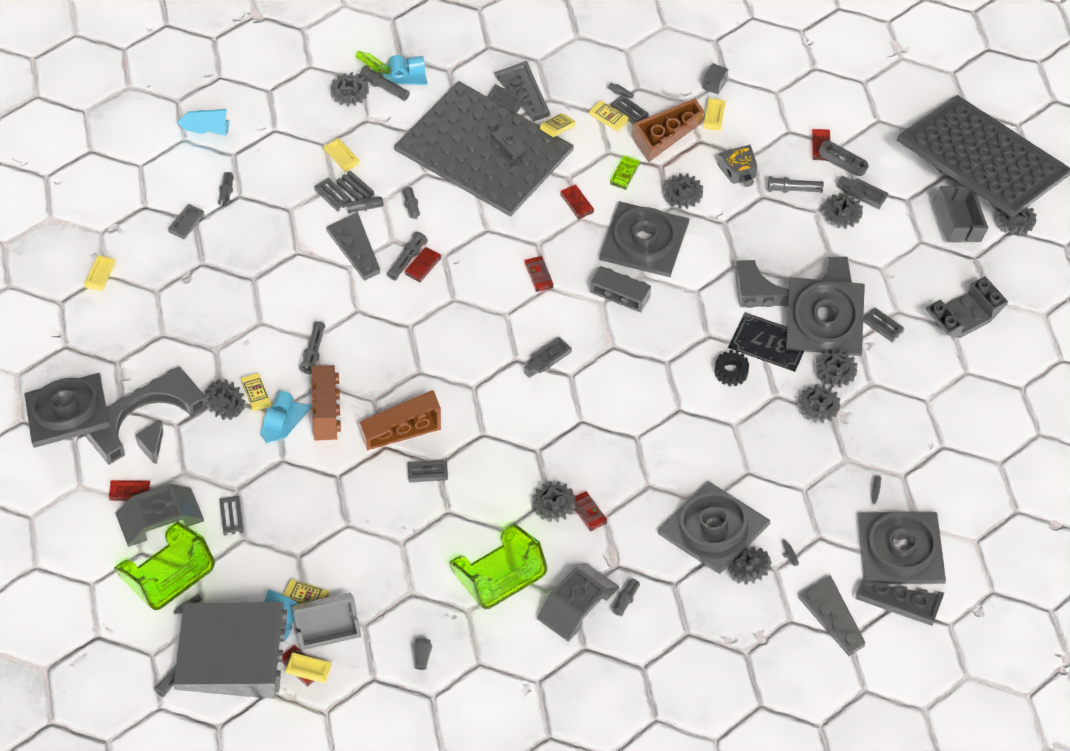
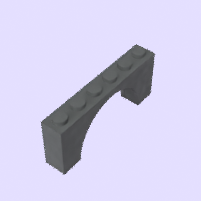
[735,257,852,308]
[83,366,207,465]

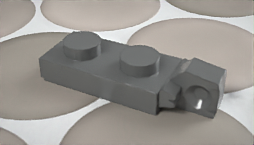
[837,176,888,210]
[524,337,572,378]

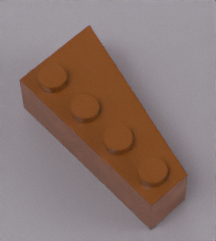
[631,98,704,162]
[312,365,341,441]
[359,390,441,451]

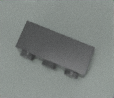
[590,266,651,313]

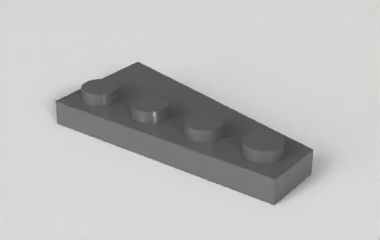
[494,61,550,121]
[326,212,380,281]
[798,575,866,656]
[855,580,945,626]

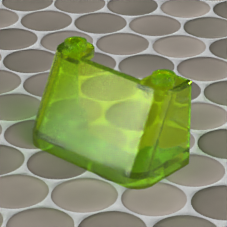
[114,521,215,610]
[449,523,547,609]

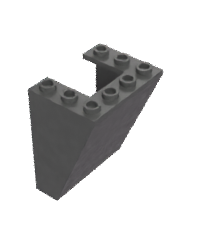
[174,602,287,699]

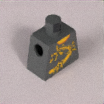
[717,144,757,187]

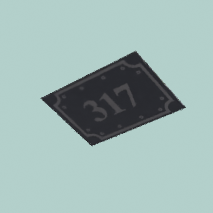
[728,312,805,372]

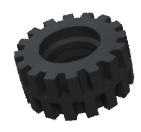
[714,350,749,387]

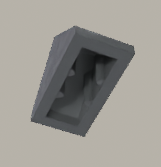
[135,420,164,464]

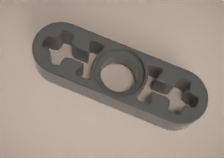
[819,141,869,176]

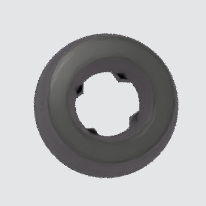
[412,638,433,670]

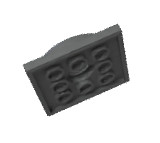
[599,201,690,278]
[786,277,865,356]
[24,373,110,448]
[658,481,771,574]
[858,512,946,584]

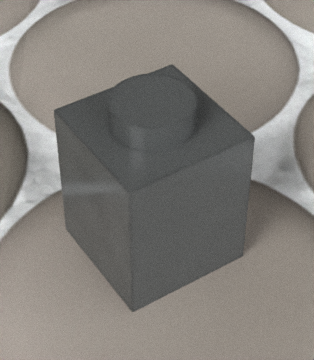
[702,63,729,95]

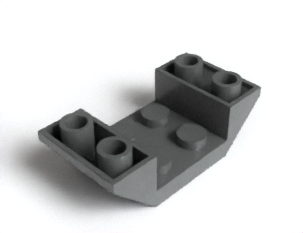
[925,276,1008,338]
[115,484,204,547]
[537,564,619,642]

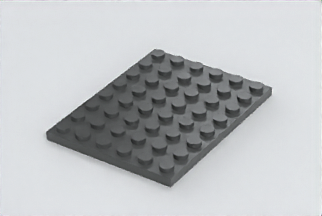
[394,81,574,217]
[897,95,1070,218]

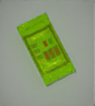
[355,51,391,74]
[610,155,640,190]

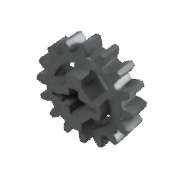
[330,72,369,107]
[664,173,703,209]
[823,193,863,229]
[996,207,1037,236]
[816,349,858,388]
[204,379,246,420]
[798,384,841,423]
[533,481,576,522]
[728,547,772,585]

